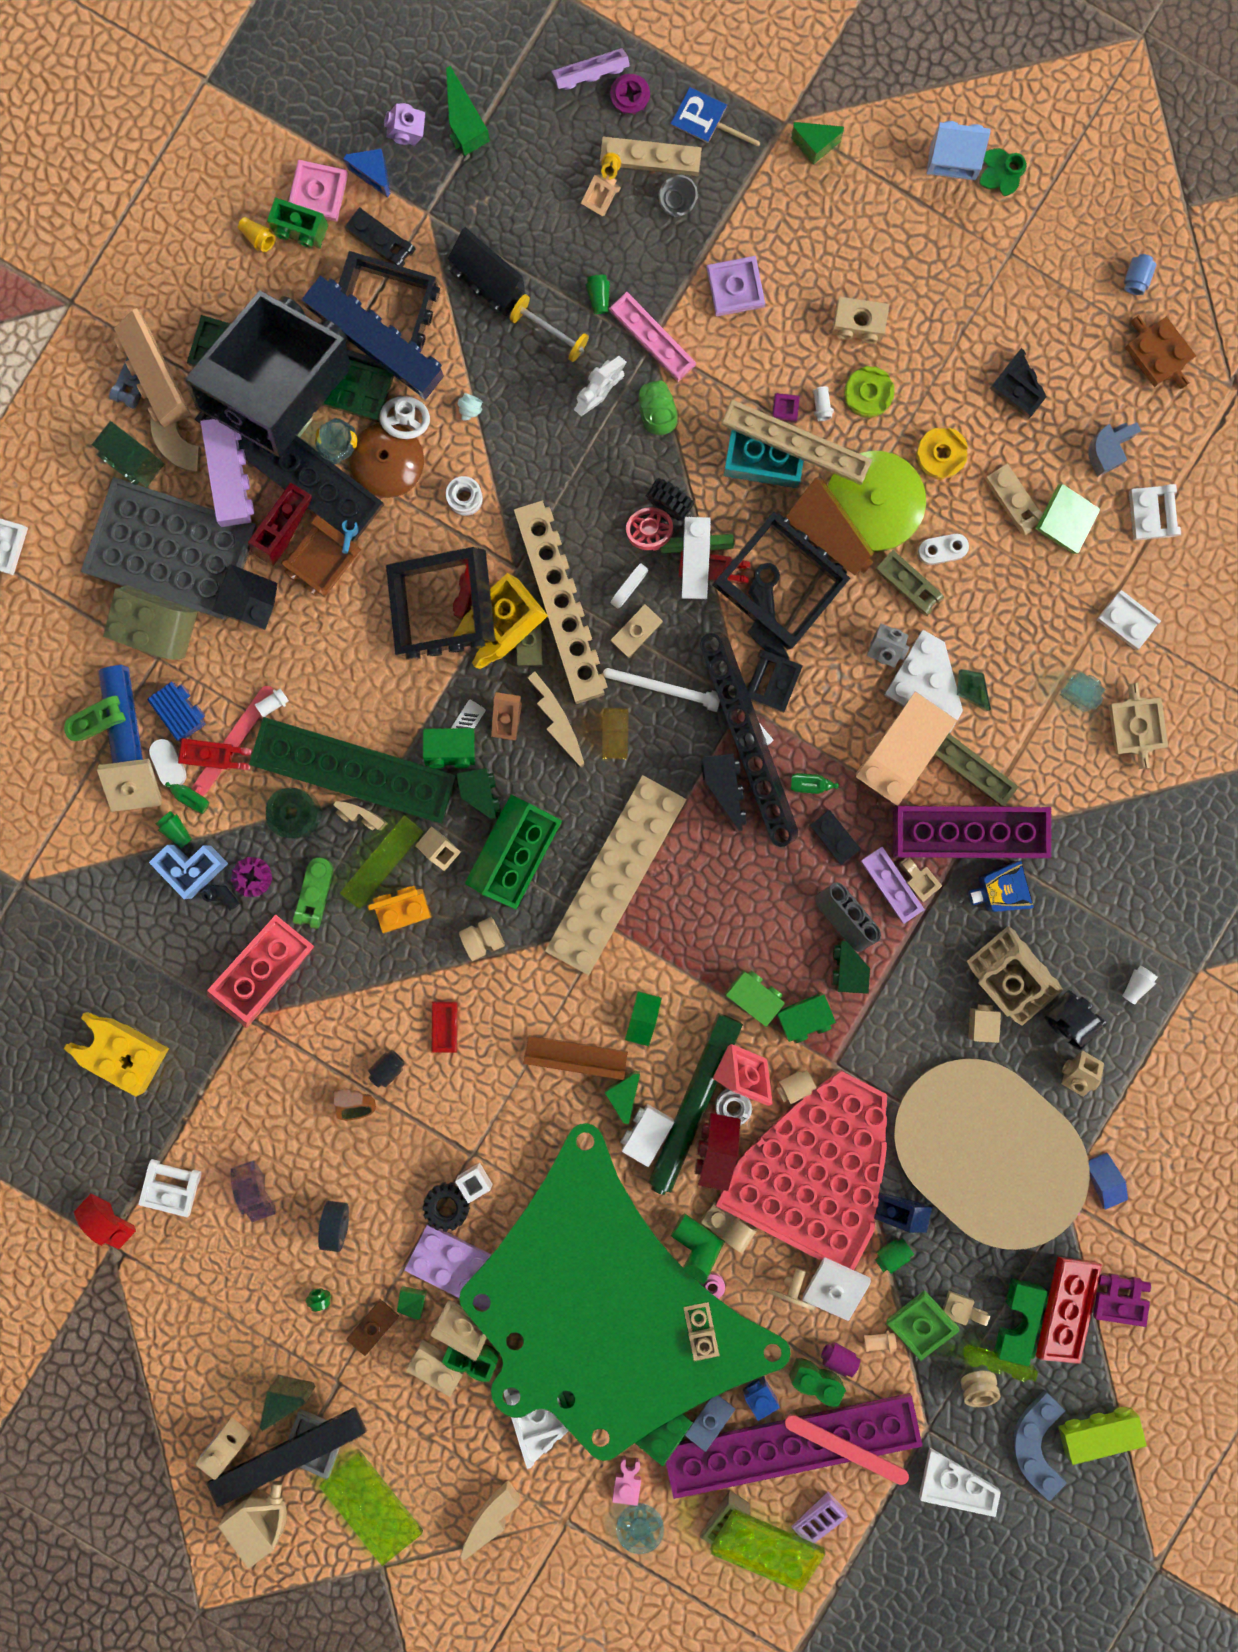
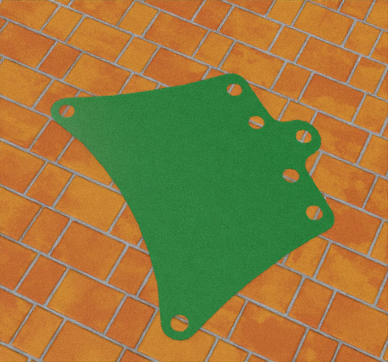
[459,1123,791,1461]

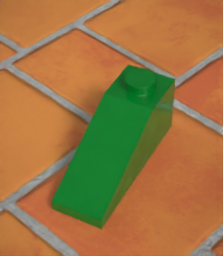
[446,66,490,156]

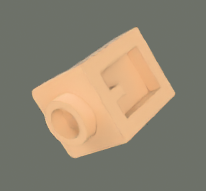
[581,175,621,216]

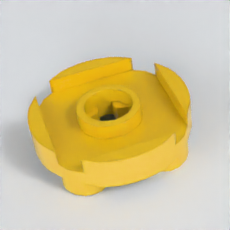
[916,427,968,480]

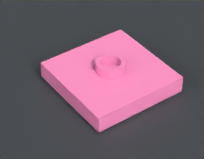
[288,160,348,222]

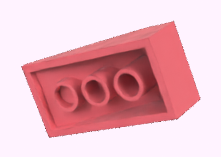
[207,915,314,1028]

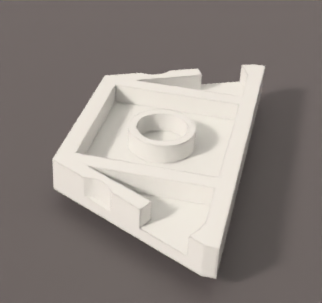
[498,1371,569,1469]

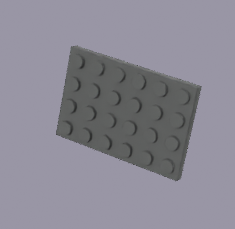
[81,477,258,621]

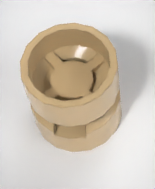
[459,917,505,961]

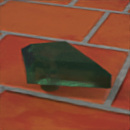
[957,669,991,712]

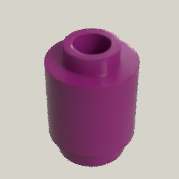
[821,1342,861,1378]

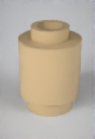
[777,1070,816,1105]

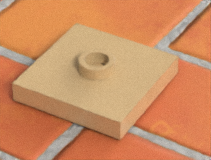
[97,759,162,812]
[430,1299,487,1361]

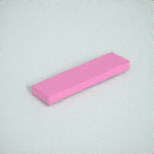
[609,292,696,382]

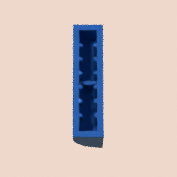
[98,665,143,763]

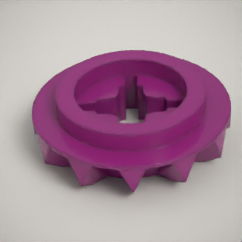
[610,74,650,115]
[231,857,272,897]

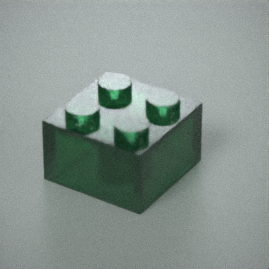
[92,421,165,487]

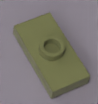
[517,622,543,666]

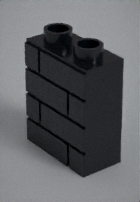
[185,290,350,457]

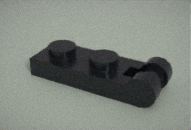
[345,207,416,267]

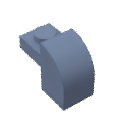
[1088,422,1141,477]

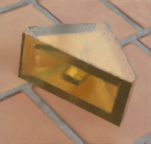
[602,708,628,759]

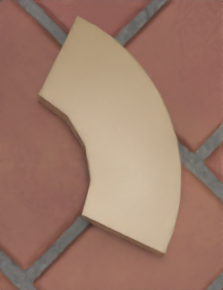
[150,418,201,473]

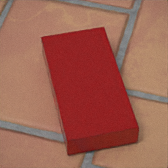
[431,1001,458,1053]

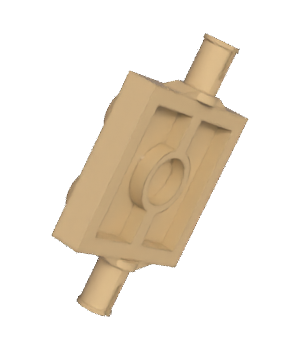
[1108,683,1168,769]

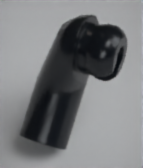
[201,885,240,911]

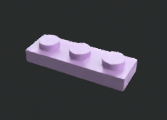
[551,48,630,90]
[860,847,925,924]

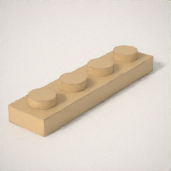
[600,137,702,176]

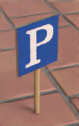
[671,87,760,146]

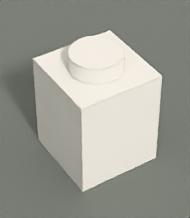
[455,1163,493,1203]

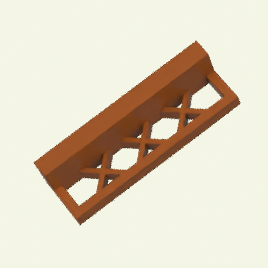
[523,1035,628,1080]

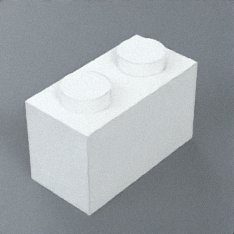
[620,1104,674,1167]

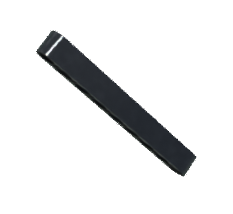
[700,632,798,847]

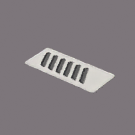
[451,700,486,728]

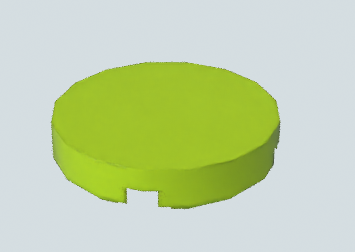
[844,366,895,418]

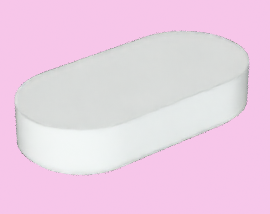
[610,563,648,609]
[149,739,186,787]

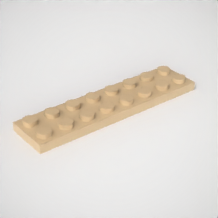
[545,775,687,975]

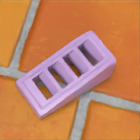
[792,1492,848,1547]

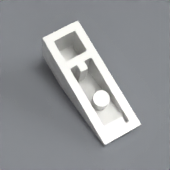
[682,517,711,599]

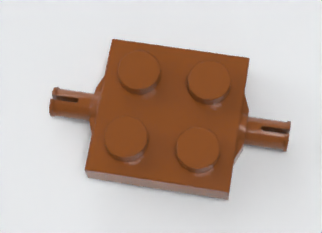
[1125,315,1196,389]

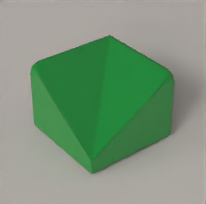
[397,1286,427,1320]

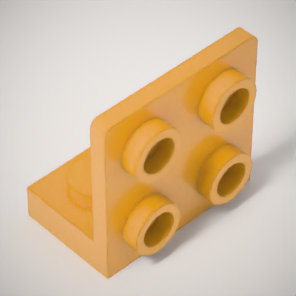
[368,886,432,933]

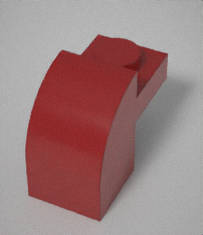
[74,1193,136,1250]

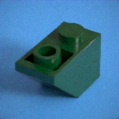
[457,768,501,819]
[831,940,870,994]

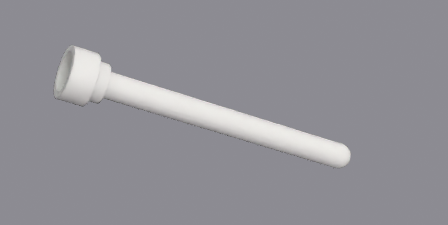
[603,668,720,712]

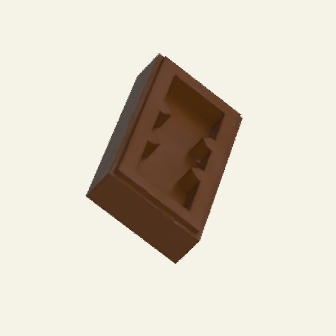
[346,1299,399,1356]

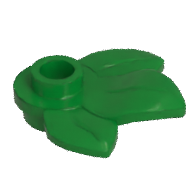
[979,148,1027,197]

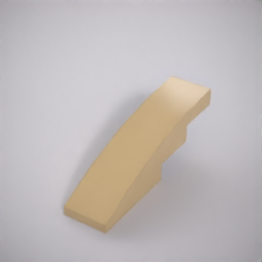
[528,671,585,768]

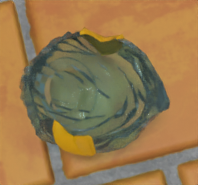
[314,418,357,464]

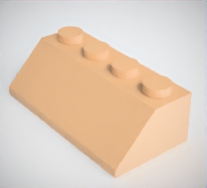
[114,308,191,427]

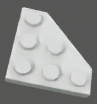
[884,630,963,733]

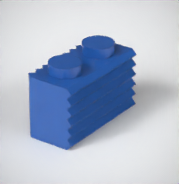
[147,682,206,742]

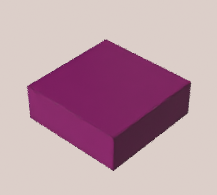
[772,393,800,423]

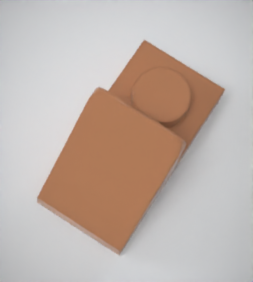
[491,692,522,741]

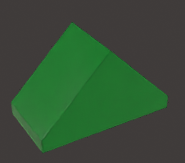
[791,122,844,165]
[625,991,662,1046]
[605,1070,640,1124]

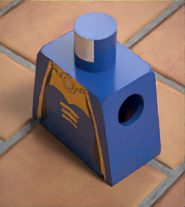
[968,861,1034,912]

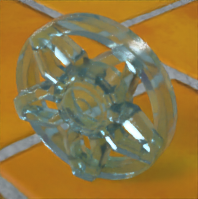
[616,1503,664,1554]

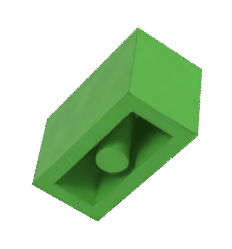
[725,970,785,1027]

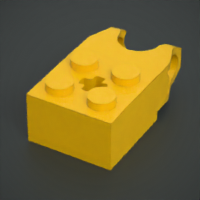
[452,573,548,669]
[64,1012,169,1097]

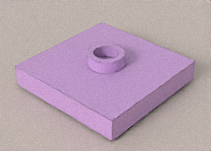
[706,256,765,317]

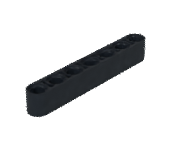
[206,1407,367,1507]

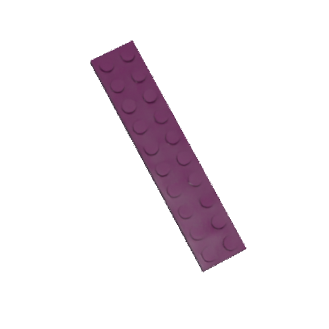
[666,1393,923,1499]

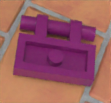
[1093,1273,1151,1327]

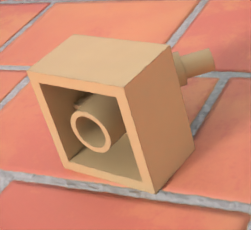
[218,1481,287,1569]

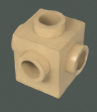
[1062,1050,1104,1097]

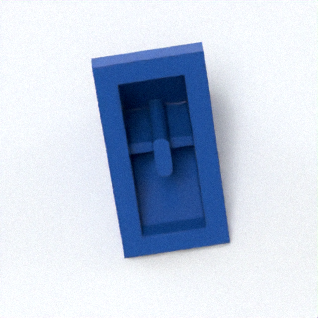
[343,149,391,198]
[1088,1152,1128,1210]

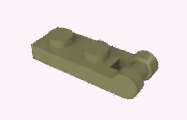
[875,550,944,616]

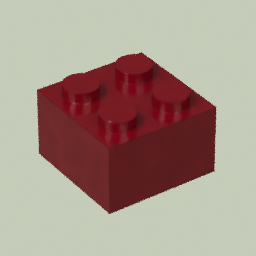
[694,1113,741,1191]

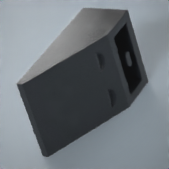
[700,754,747,832]

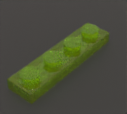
[340,815,425,909]

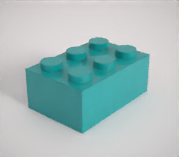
[723,429,804,489]

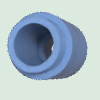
[1124,254,1157,295]

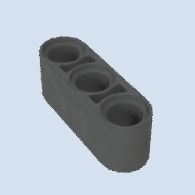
[815,883,881,952]

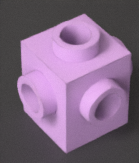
[384,103,425,146]

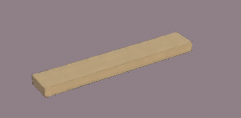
[721,399,872,485]

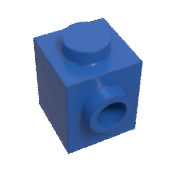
[743,1376,780,1421]

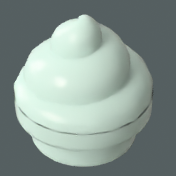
[457,393,483,421]

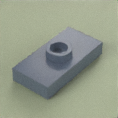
[685,1395,736,1452]

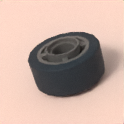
[318,1201,349,1252]

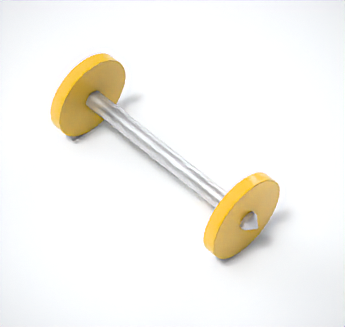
[510,294,589,362]

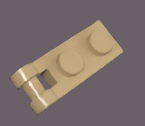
[985,463,1043,536]

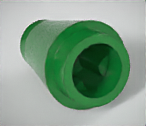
[585,275,610,314]
[155,811,192,848]

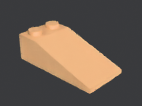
[856,691,957,806]

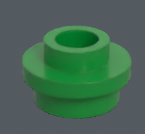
[305,1288,331,1312]

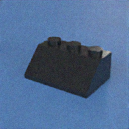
[448,227,526,316]

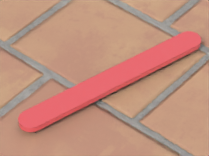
[192,686,274,796]
[785,1414,909,1485]

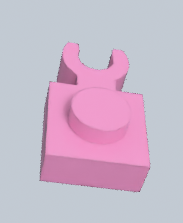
[612,1456,641,1506]

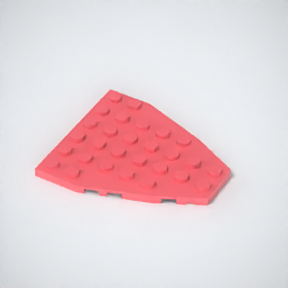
[715,1070,887,1270]

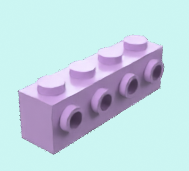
[201,419,254,527]

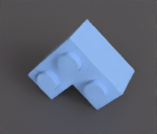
[149,845,228,899]

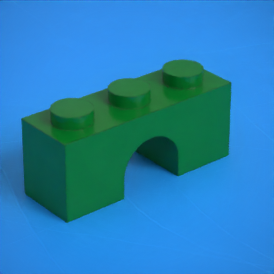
[993,1278,1048,1366]

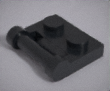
[747,650,803,713]

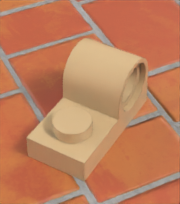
[701,1200,757,1253]

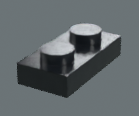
[809,810,861,865]

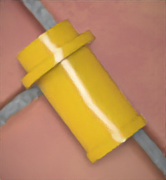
[601,152,621,180]

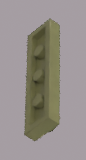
[934,733,1019,807]

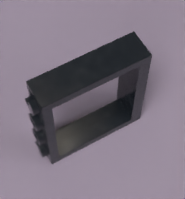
[339,251,440,371]
[712,512,851,650]
[386,547,495,660]

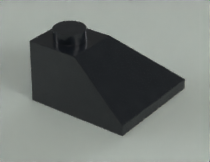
[212,564,278,630]

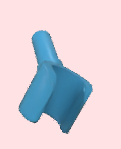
[342,520,359,554]

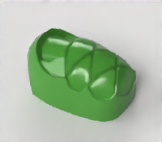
[638,380,678,435]

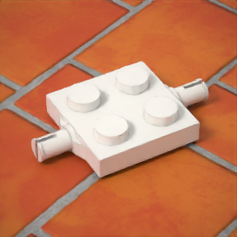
[574,356,627,416]

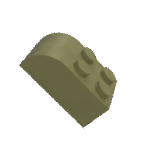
[103,585,198,660]

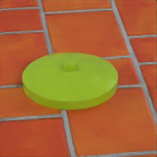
[828,451,926,552]

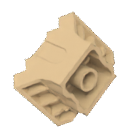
[967,926,1063,1026]

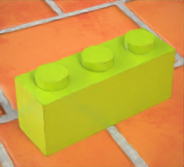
[1058,1407,1147,1465]

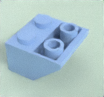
[927,121,991,180]

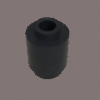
[368,1050,406,1088]

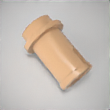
[864,1331,897,1352]

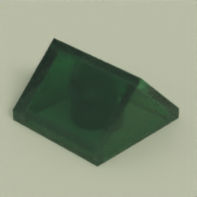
[259,1375,316,1431]

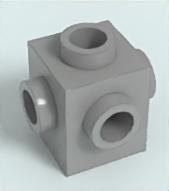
[867,623,909,668]

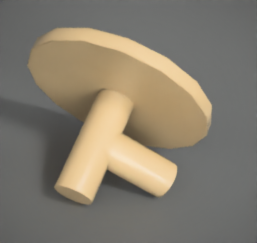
[767,1269,816,1310]

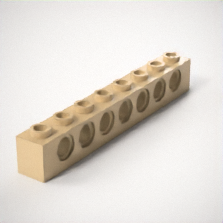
[514,500,608,704]

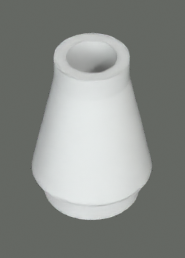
[1122,965,1158,1004]

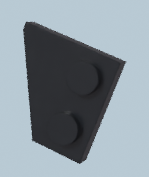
[990,348,1047,419]

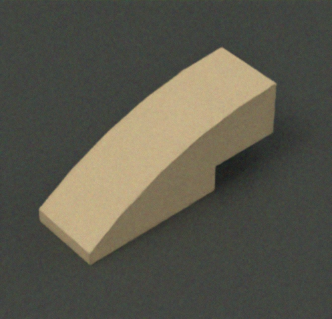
[460,1480,520,1561]

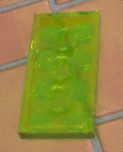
[319,1451,423,1566]
[710,1509,825,1593]

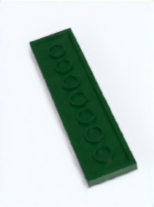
[249,717,457,824]

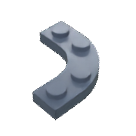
[1014,1390,1067,1501]

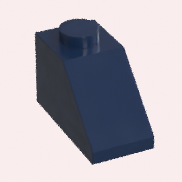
[874,1192,932,1233]

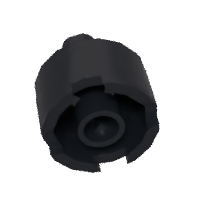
[1044,990,1107,1051]

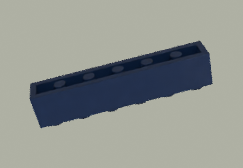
[301,275,444,400]

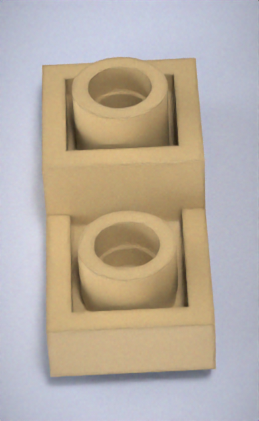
[333,801,388,831]
[683,1302,719,1361]

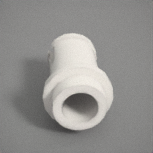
[813,386,834,421]
[254,689,289,717]

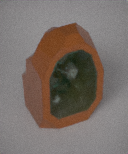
[333,1088,376,1121]

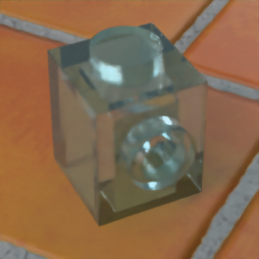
[1059,672,1106,712]

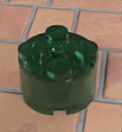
[266,788,322,839]

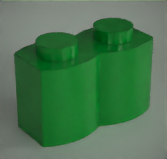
[442,1344,499,1382]
[789,1358,846,1407]

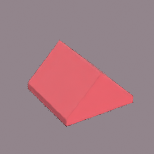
[712,1044,772,1106]

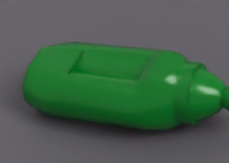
[791,773,839,794]
[165,782,209,814]

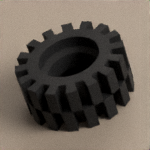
[645,478,694,521]
[423,1182,470,1232]

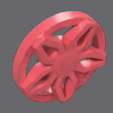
[626,507,673,551]

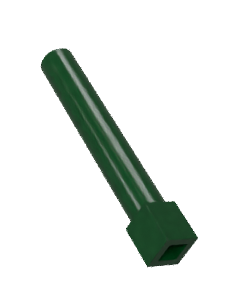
[648,1013,743,1195]

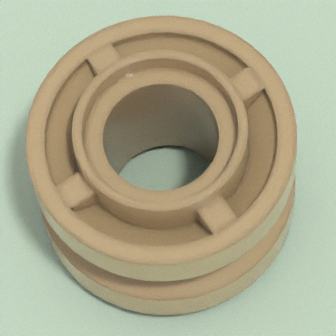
[960,1371,1000,1407]

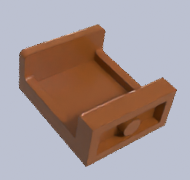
[281,515,361,597]

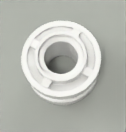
[446,476,483,516]
[715,1089,752,1125]

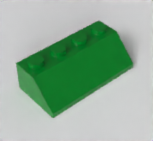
[465,794,562,909]

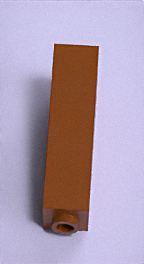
[786,477,874,575]

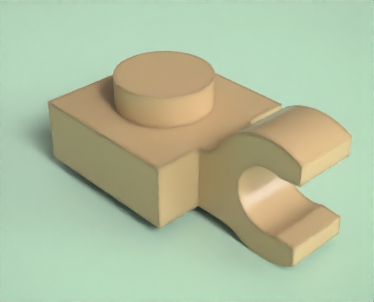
[899,857,942,902]
[943,1291,990,1326]

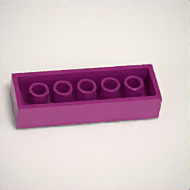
[893,806,1051,858]

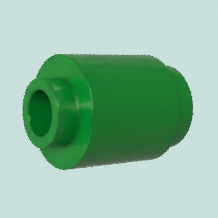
[875,1237,914,1274]

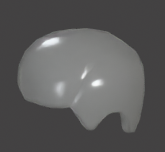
[658,174,698,217]

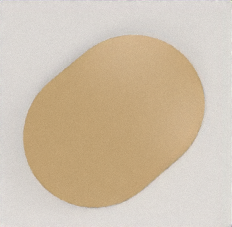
[894,1058,1089,1250]

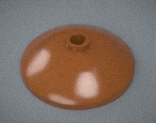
[349,423,424,498]

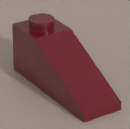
[248,482,312,566]

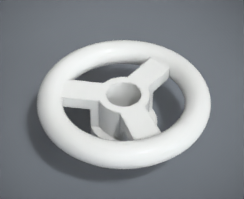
[380,396,430,439]

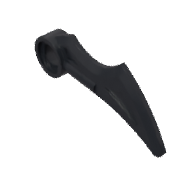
[747,563,790,660]

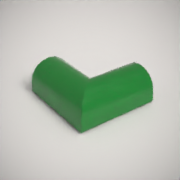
[671,1213,725,1284]

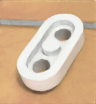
[917,534,969,565]

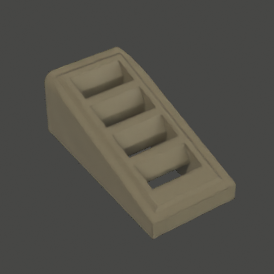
[700,1491,750,1551]

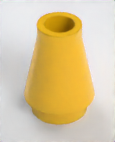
[238,217,275,252]

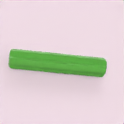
[660,534,734,554]

